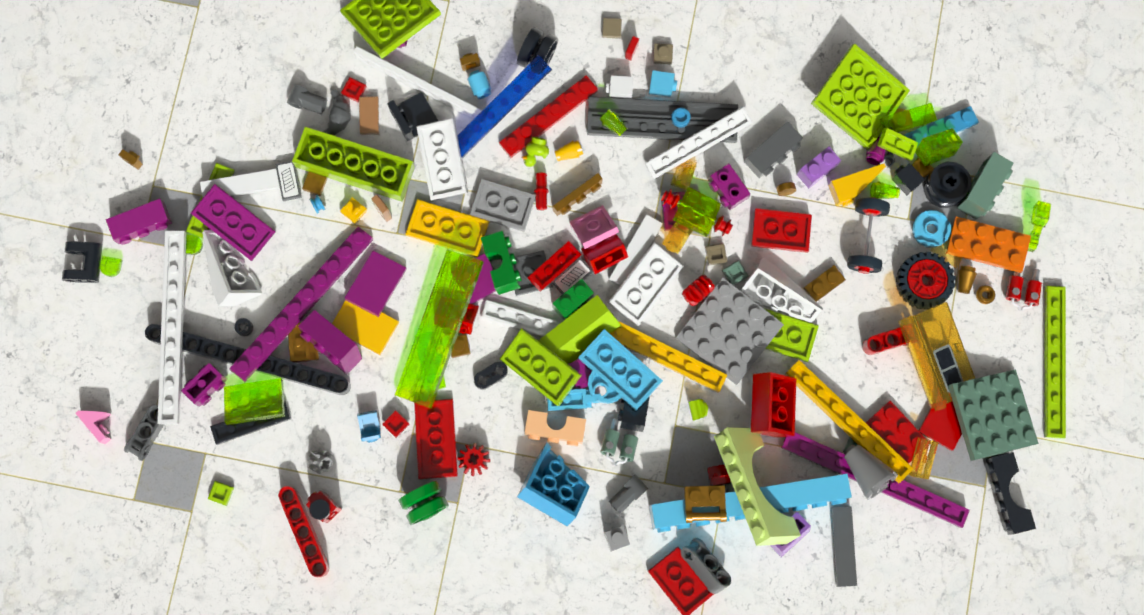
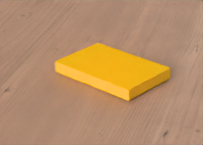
[332,300,399,356]

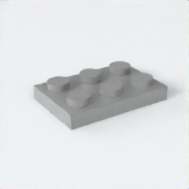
[470,179,536,232]

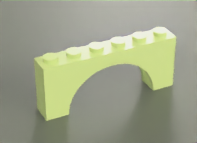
[714,427,801,546]

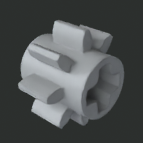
[308,448,333,474]

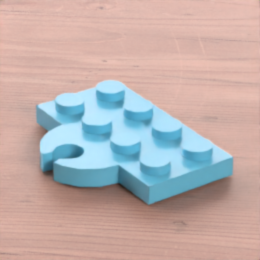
[578,329,663,411]

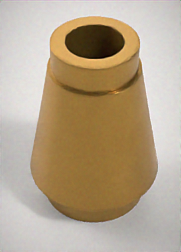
[958,266,977,294]

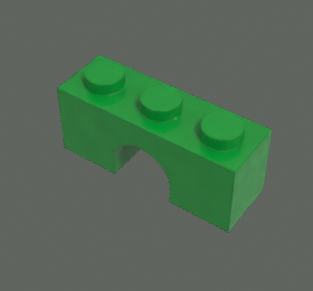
[481,231,522,295]

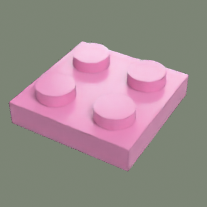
[569,205,619,249]

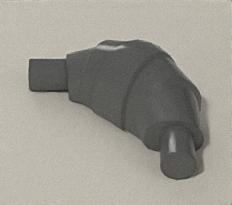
[322,89,351,135]

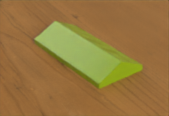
[539,294,621,364]

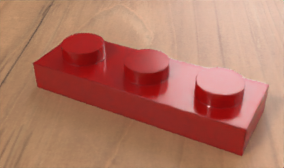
[528,241,582,292]

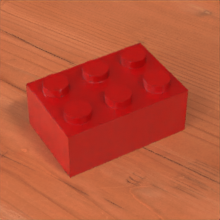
[751,372,797,437]

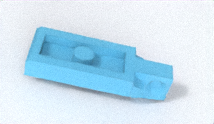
[547,389,601,411]

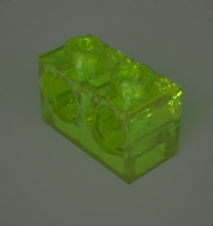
[915,128,963,166]

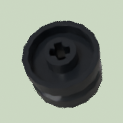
[517,27,558,75]
[924,161,971,208]

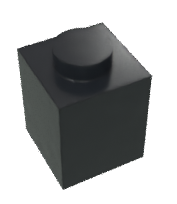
[892,163,925,196]

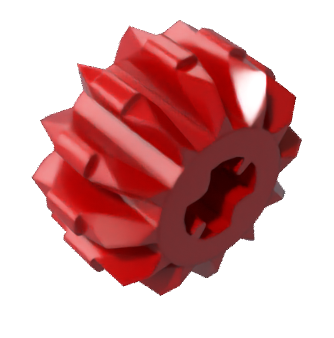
[682,274,715,306]
[457,443,491,476]

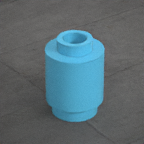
[467,70,491,99]

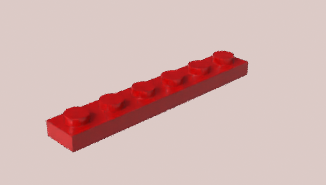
[499,75,598,158]

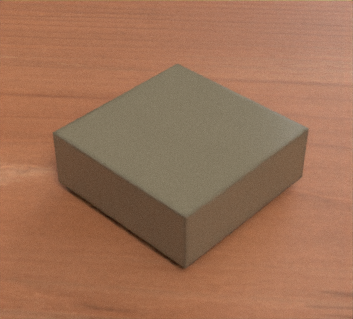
[602,18,622,39]
[705,243,727,266]

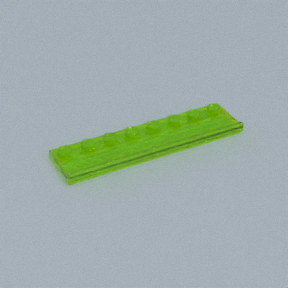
[395,249,484,408]

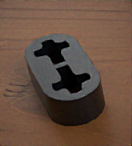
[474,362,508,390]

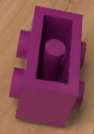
[708,163,751,210]
[181,363,228,407]

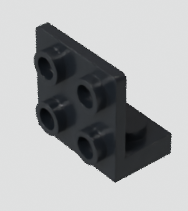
[387,92,438,141]

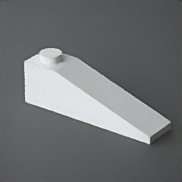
[202,230,262,306]
[740,257,823,323]

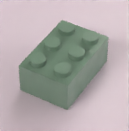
[957,152,1014,219]

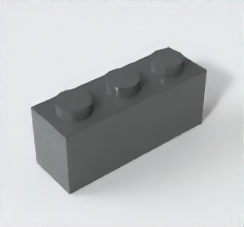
[744,122,803,179]

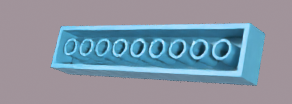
[649,474,852,533]

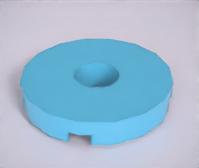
[912,210,951,248]

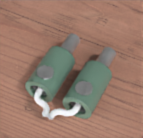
[600,418,638,466]

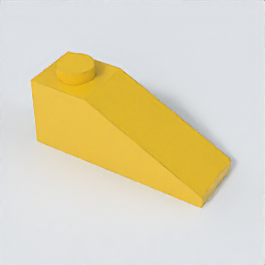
[828,163,886,207]

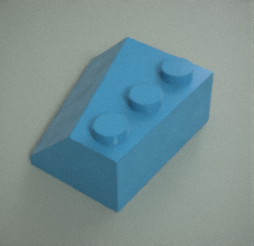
[517,443,590,526]

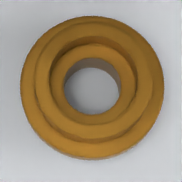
[976,285,995,304]

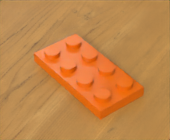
[946,217,1031,273]

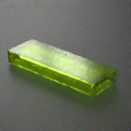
[880,103,937,133]

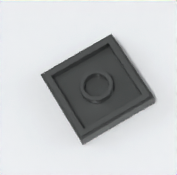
[514,250,553,296]

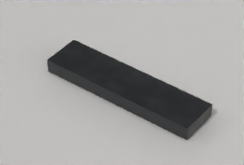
[210,400,291,445]

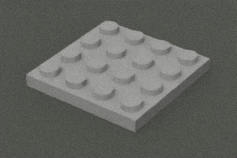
[676,278,784,385]

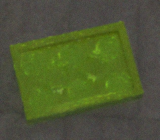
[224,378,285,425]

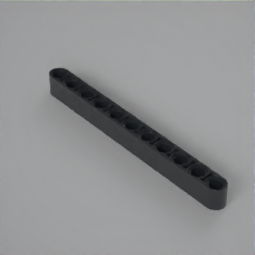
[145,324,351,395]

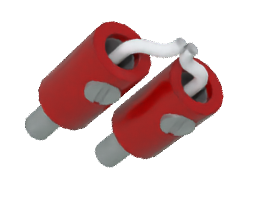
[1005,269,1042,311]

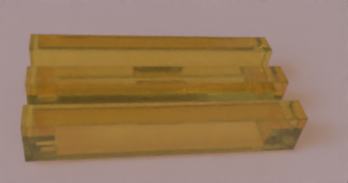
[908,437,939,480]

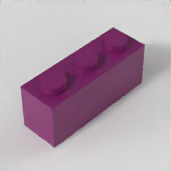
[105,199,172,245]

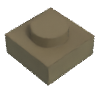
[653,43,673,64]

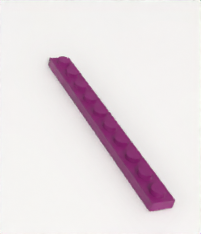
[229,227,373,382]
[781,432,970,528]

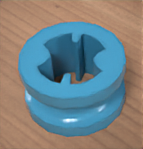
[309,194,326,214]

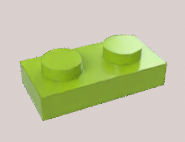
[877,128,918,161]

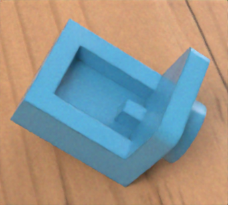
[357,410,381,443]

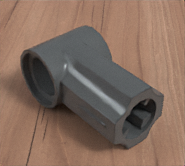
[287,85,328,115]
[608,474,649,514]

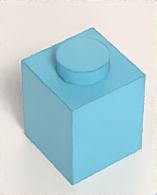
[649,70,677,97]

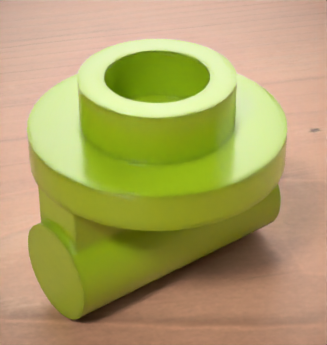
[688,399,708,421]

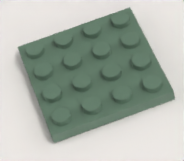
[948,369,1039,461]

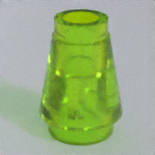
[599,109,627,137]
[870,181,900,199]

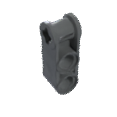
[124,405,165,461]
[681,538,731,594]

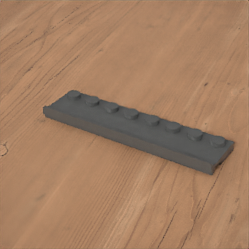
[587,97,738,143]

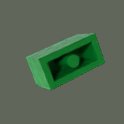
[552,278,594,320]

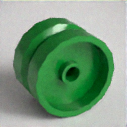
[398,480,449,525]

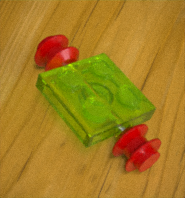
[661,186,733,237]

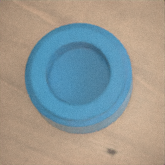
[671,108,691,128]

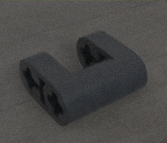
[62,241,102,283]

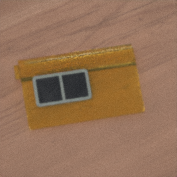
[898,302,976,411]

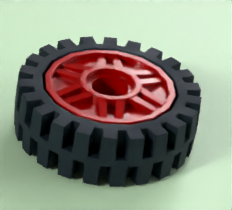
[896,252,956,310]

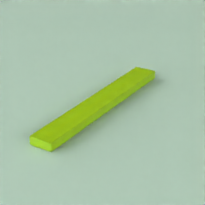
[1044,285,1066,439]

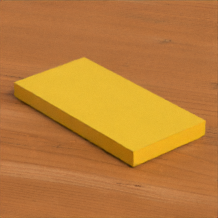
[405,199,490,257]

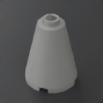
[844,444,898,500]

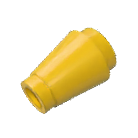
[554,140,583,161]

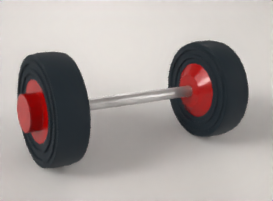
[847,197,890,274]

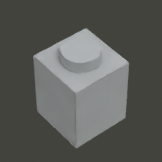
[604,526,630,551]

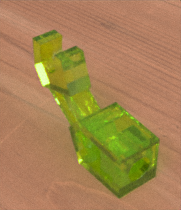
[1028,200,1051,252]

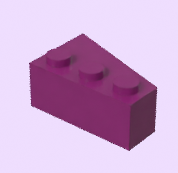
[298,310,362,375]

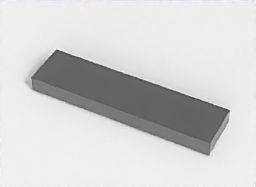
[831,507,857,587]

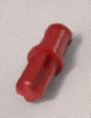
[534,172,549,211]

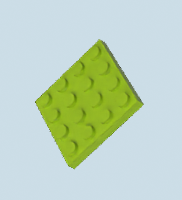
[340,0,441,59]
[811,44,910,150]

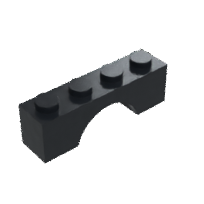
[985,452,1036,535]

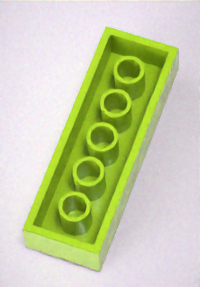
[292,127,415,202]

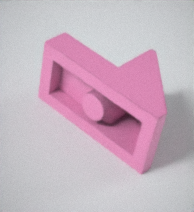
[76,410,111,444]

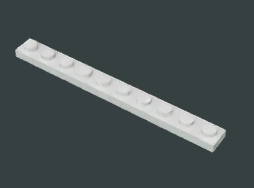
[158,231,186,424]

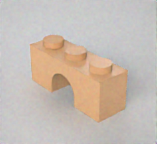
[525,410,586,447]

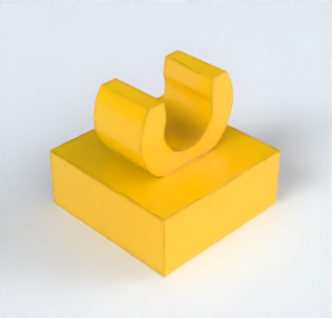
[340,197,367,224]

